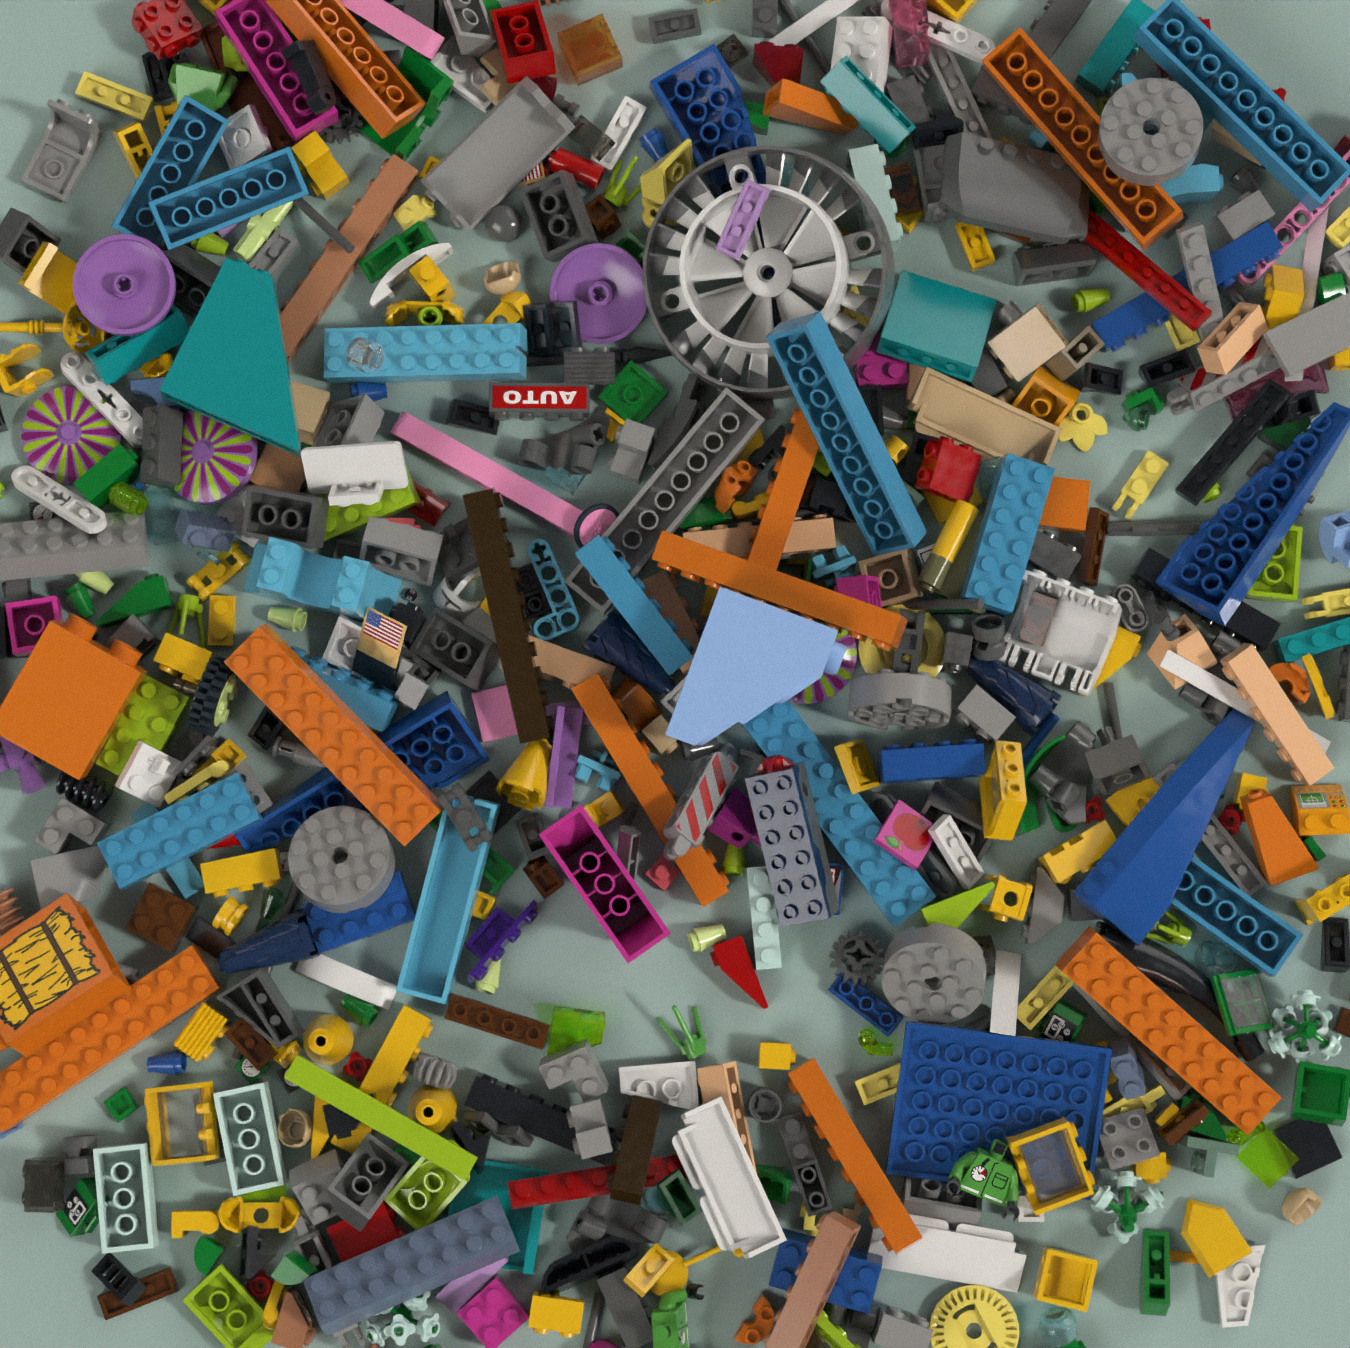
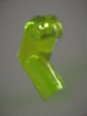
[858,1029,892,1056]
[1227,1121,1265,1146]

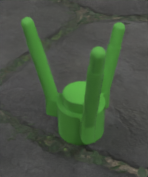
[656,1005,707,1060]

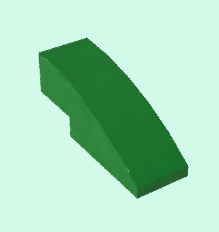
[358,221,439,283]

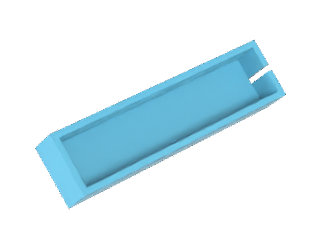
[323,323,527,384]
[396,796,501,1004]

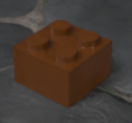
[125,883,200,952]

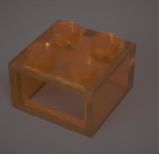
[557,13,623,86]

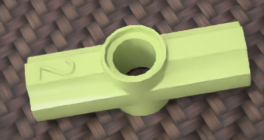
[233,201,294,263]

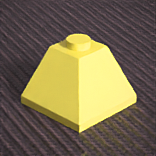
[640,138,695,205]

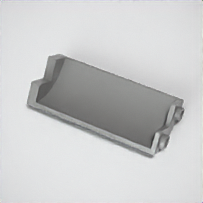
[420,76,575,232]

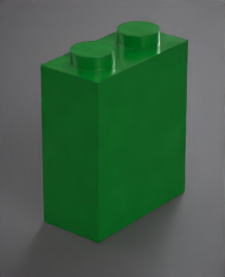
[73,444,141,509]

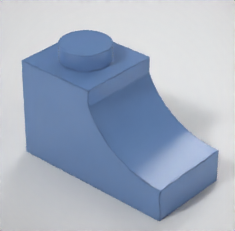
[130,377,187,411]

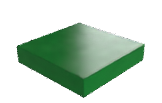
[598,360,668,424]

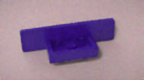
[465,900,538,984]

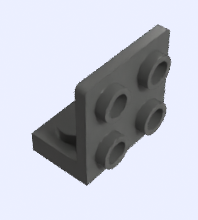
[165,729,219,779]

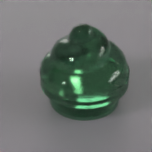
[1122,407,1150,432]

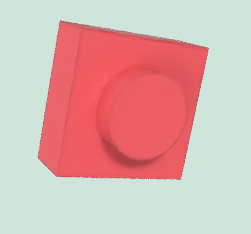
[645,855,681,891]

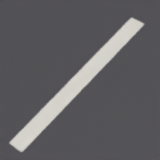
[752,0,859,54]
[1285,204,1329,381]
[1160,650,1331,753]

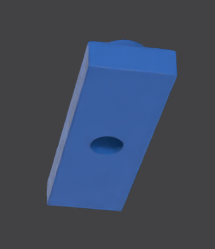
[828,974,904,1037]

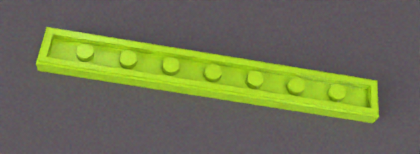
[284,1054,478,1181]

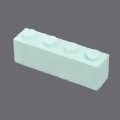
[746,866,782,970]

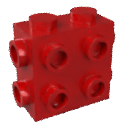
[131,0,203,60]
[915,436,982,503]

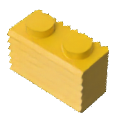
[173,1002,231,1062]

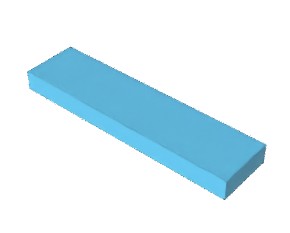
[131,803,204,899]

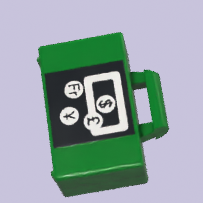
[1035,1000,1088,1042]
[56,1177,110,1236]

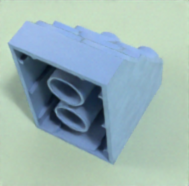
[665,587,847,746]

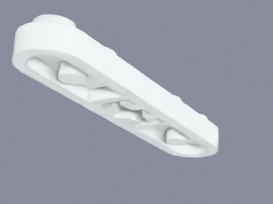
[880,0,995,63]
[60,352,143,449]
[11,466,107,534]

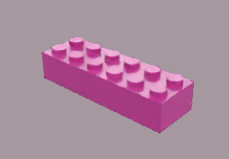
[215,0,339,144]

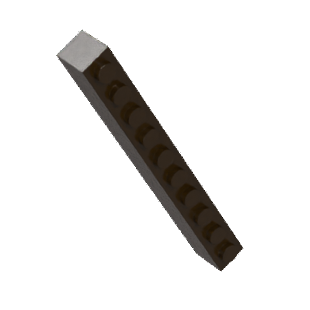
[462,487,555,744]

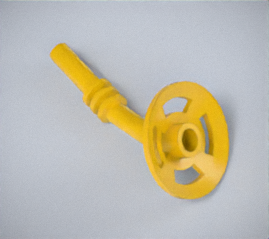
[0,304,102,353]

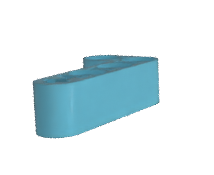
[527,538,580,642]

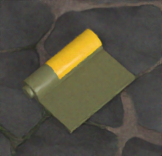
[917,500,986,615]

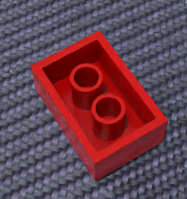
[490,0,556,84]

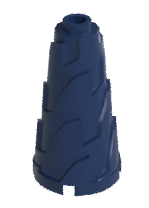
[582,608,676,695]
[967,654,1062,736]
[216,908,320,974]

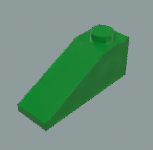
[96,573,175,629]
[1139,1229,1170,1316]

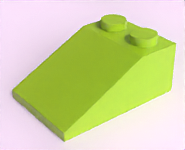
[917,881,995,928]

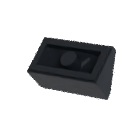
[142,51,175,102]
[1138,349,1196,388]
[185,916,237,958]

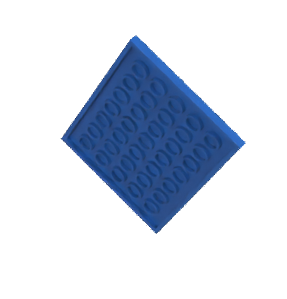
[885,1020,1112,1200]

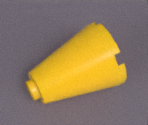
[496,739,552,810]
[303,1014,354,1065]
[408,1084,459,1134]

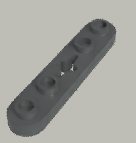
[869,791,958,898]

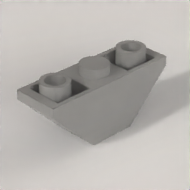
[1021,867,1065,944]

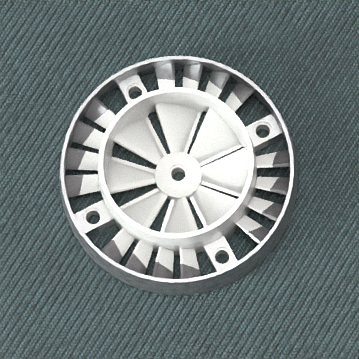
[642,145,895,400]

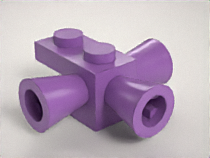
[0,736,46,794]

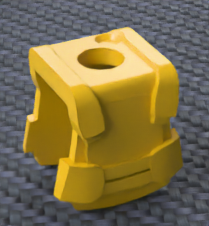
[0,343,54,397]
[977,874,1033,923]

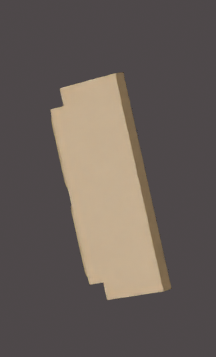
[906,367,1062,469]

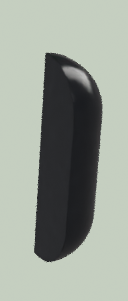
[541,1236,639,1295]

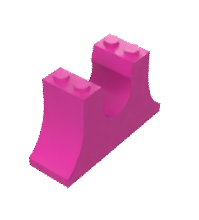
[538,805,671,963]

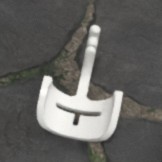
[433,567,482,621]

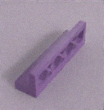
[545,705,583,809]

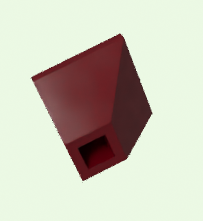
[752,41,804,87]

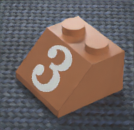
[271,1286,317,1348]

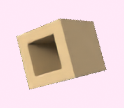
[641,714,680,755]

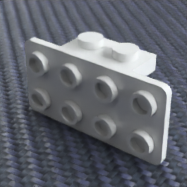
[301,441,409,507]

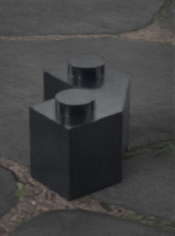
[798,474,857,523]

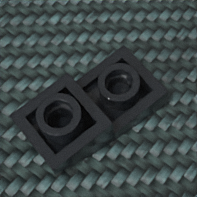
[517,563,551,619]

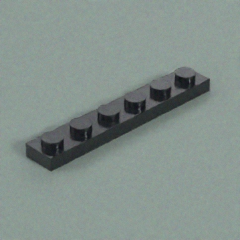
[1175,378,1290,506]

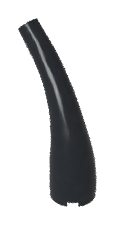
[1096,921,1265,1062]

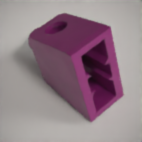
[706,787,761,848]

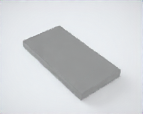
[1263,292,1350,378]

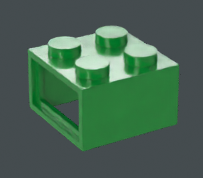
[1290,1061,1350,1127]

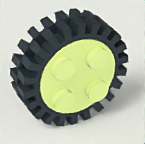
[173,655,239,736]

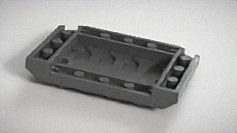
[938,132,1090,244]

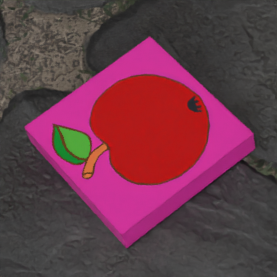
[873,799,934,870]

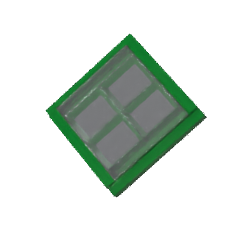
[1210,969,1275,1036]

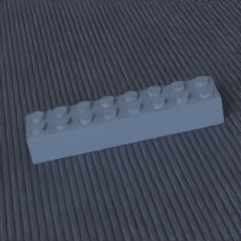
[303,1195,520,1336]

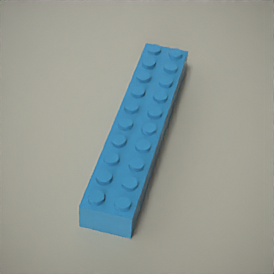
[1131,0,1350,212]
[766,311,927,556]
[741,700,936,928]

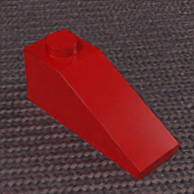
[710,935,768,1009]

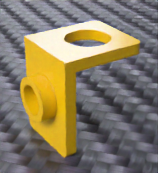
[266,1039,302,1069]

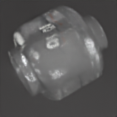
[346,337,384,374]

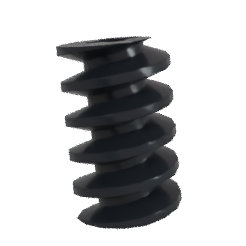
[56,771,114,813]

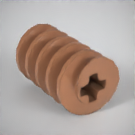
[0,887,25,935]

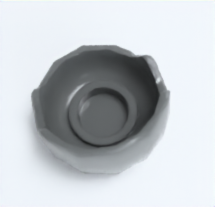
[485,205,524,242]

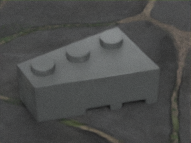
[102,614,162,664]
[216,967,305,1049]

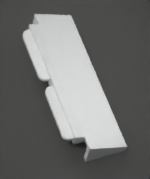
[672,1097,787,1259]
[867,1213,1027,1293]

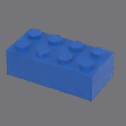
[877,739,986,784]
[302,871,416,954]
[768,1228,883,1314]

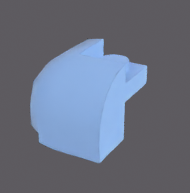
[1319,511,1350,568]

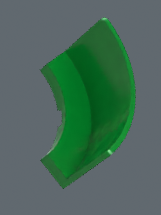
[358,45,454,161]
[1015,735,1065,837]

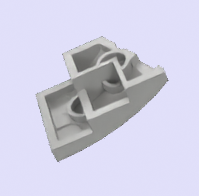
[30,846,106,910]

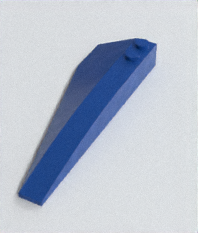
[649,44,795,280]
[1155,402,1350,626]
[235,691,490,854]
[1074,709,1255,946]

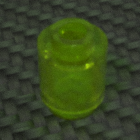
[109,482,148,515]

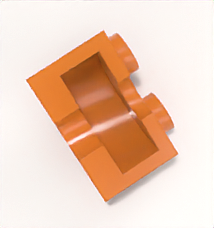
[713,460,759,515]
[1268,663,1310,706]
[610,676,663,731]
[734,1293,774,1345]

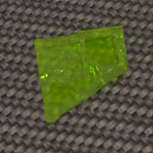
[547,1006,606,1056]

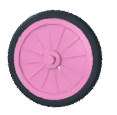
[574,503,619,549]

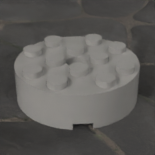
[1098,78,1203,186]
[848,669,952,731]
[288,806,395,913]
[881,923,987,1024]

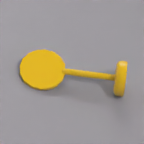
[649,1245,744,1296]

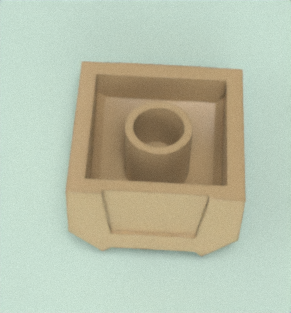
[854,548,923,607]

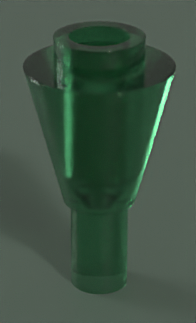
[255,887,287,932]

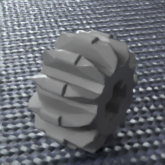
[413,1054,458,1089]

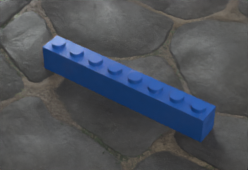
[1091,221,1283,352]

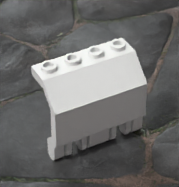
[997,569,1122,696]

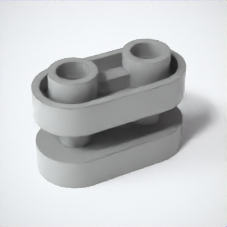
[1108,584,1149,634]

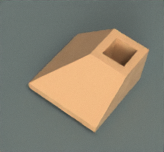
[1147,614,1218,690]

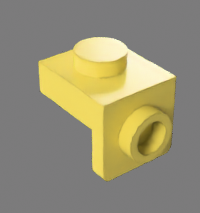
[393,194,438,231]
[799,1202,819,1236]

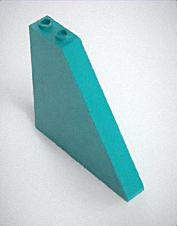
[159,258,302,457]

